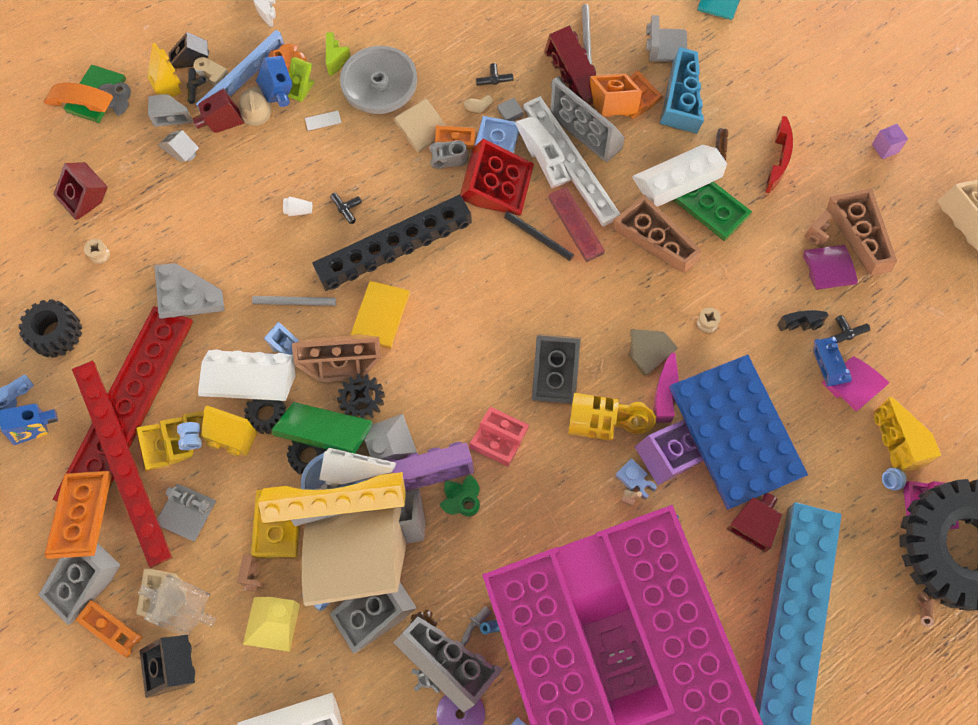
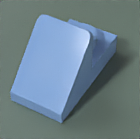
[264,322,299,355]

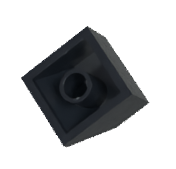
[139,635,195,698]

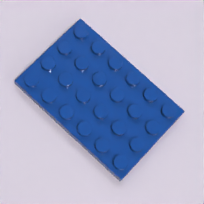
[669,354,808,510]

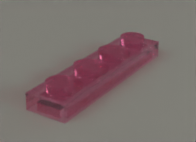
[548,187,605,262]

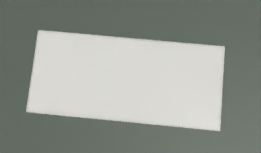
[305,111,341,131]

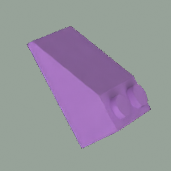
[635,420,704,485]

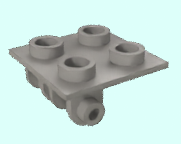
[158,484,216,542]

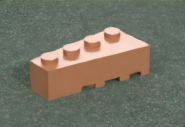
[826,188,897,276]
[613,195,701,273]

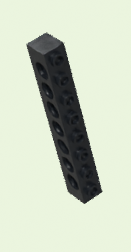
[312,194,472,291]

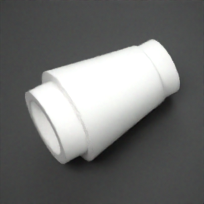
[283,196,313,217]

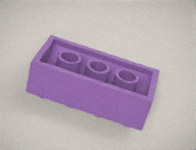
[387,442,474,491]

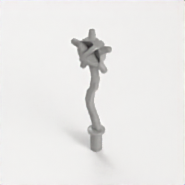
[411,606,492,693]

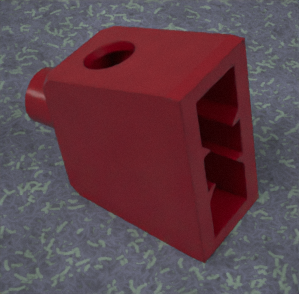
[193,88,244,133]
[726,493,782,552]

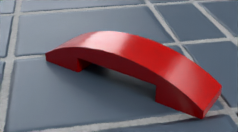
[765,116,793,193]

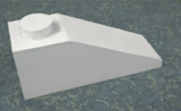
[319,448,396,486]

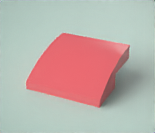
[469,407,529,467]

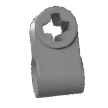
[430,140,468,169]

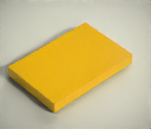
[351,281,410,349]
[250,490,300,558]

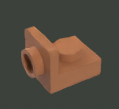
[805,211,832,248]
[237,555,266,592]

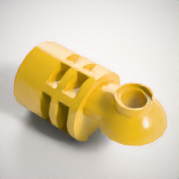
[568,393,656,441]

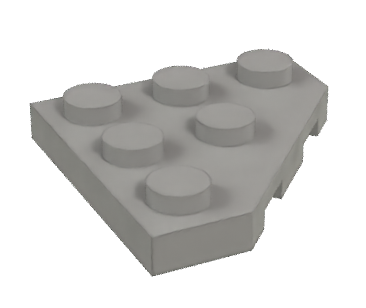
[154,263,225,318]

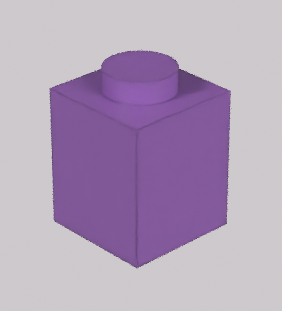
[872,124,908,159]

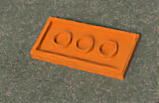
[44,471,112,559]

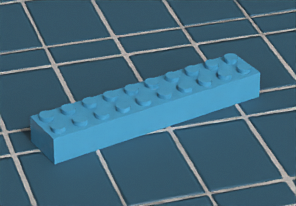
[755,502,842,725]

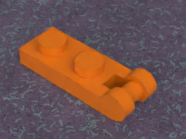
[75,600,143,658]

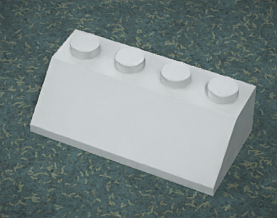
[632,145,727,207]
[198,350,296,401]
[237,692,343,725]

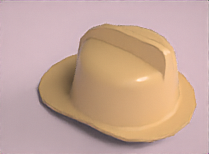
[239,87,271,126]

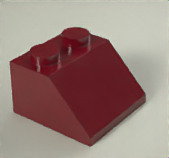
[53,162,108,220]

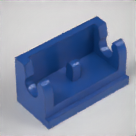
[813,337,852,387]

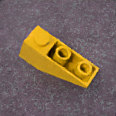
[147,42,182,97]

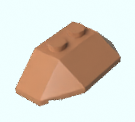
[292,334,381,382]

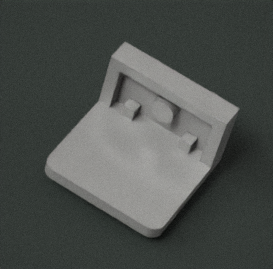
[646,15,687,62]

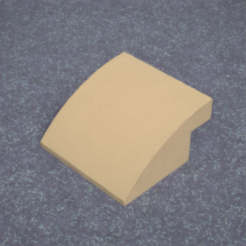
[302,507,407,606]

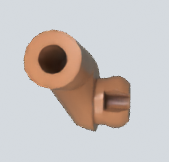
[916,592,935,627]

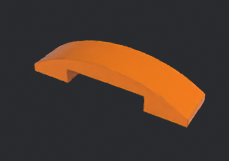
[43,82,113,112]

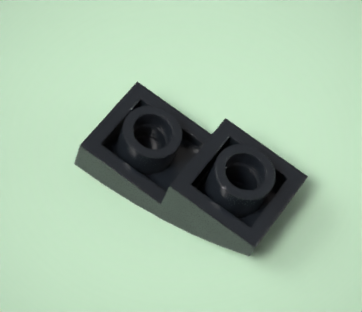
[777,310,829,331]

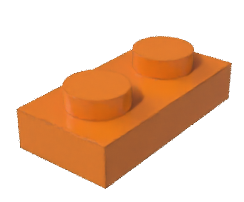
[435,125,475,149]

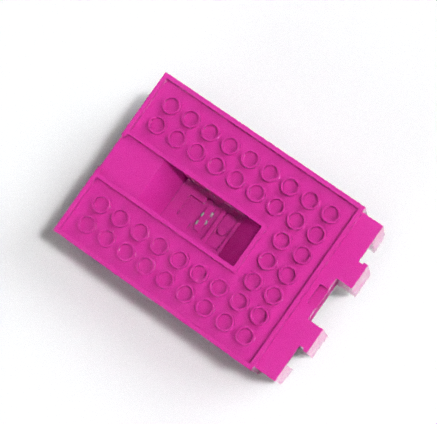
[482,505,763,725]

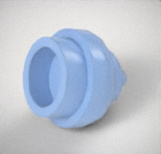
[882,468,907,491]

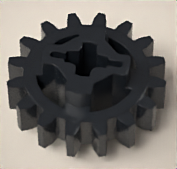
[337,374,385,419]

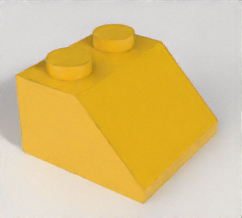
[201,405,258,457]

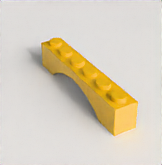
[258,472,406,523]

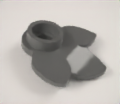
[98,82,131,116]

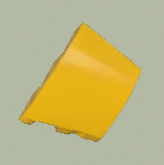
[136,411,204,472]

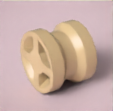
[84,239,110,264]
[697,307,721,333]

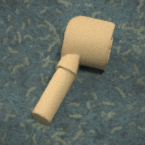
[621,489,642,506]

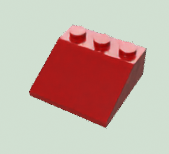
[460,138,534,216]

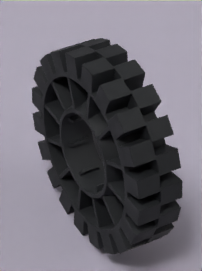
[899,479,978,611]

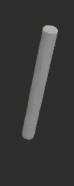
[582,4,592,64]
[252,296,336,306]

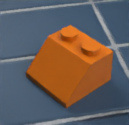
[590,73,642,117]

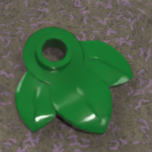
[440,474,480,517]

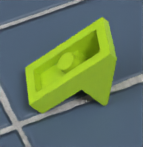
[326,32,351,76]
[288,57,315,102]

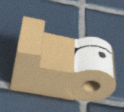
[193,57,229,88]

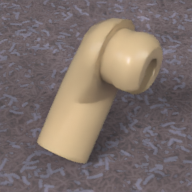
[464,95,493,113]

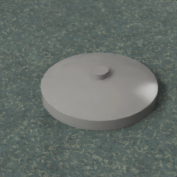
[340,46,417,114]

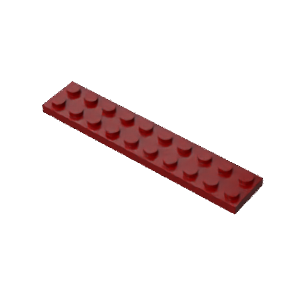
[52,306,193,502]

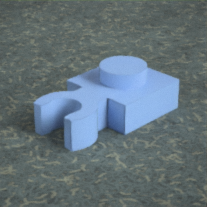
[615,459,657,499]

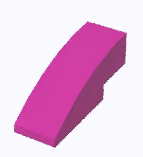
[653,353,679,423]

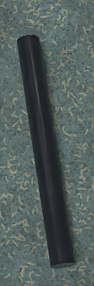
[504,211,574,261]

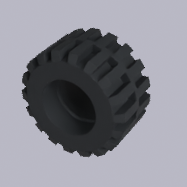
[18,299,82,358]

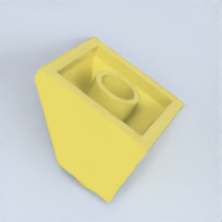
[243,597,300,652]

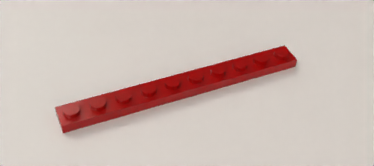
[72,360,173,568]

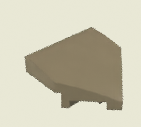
[628,329,678,375]

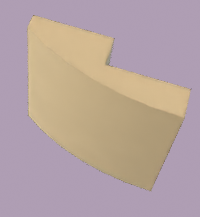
[394,99,446,153]

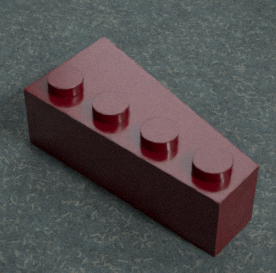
[544,25,596,105]

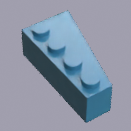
[659,47,704,134]

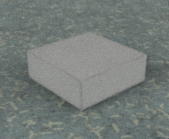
[497,98,523,121]

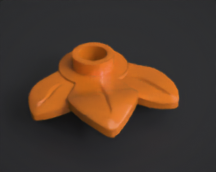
[268,43,307,73]

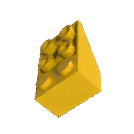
[873,397,941,472]

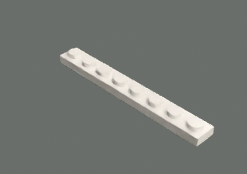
[523,96,620,227]

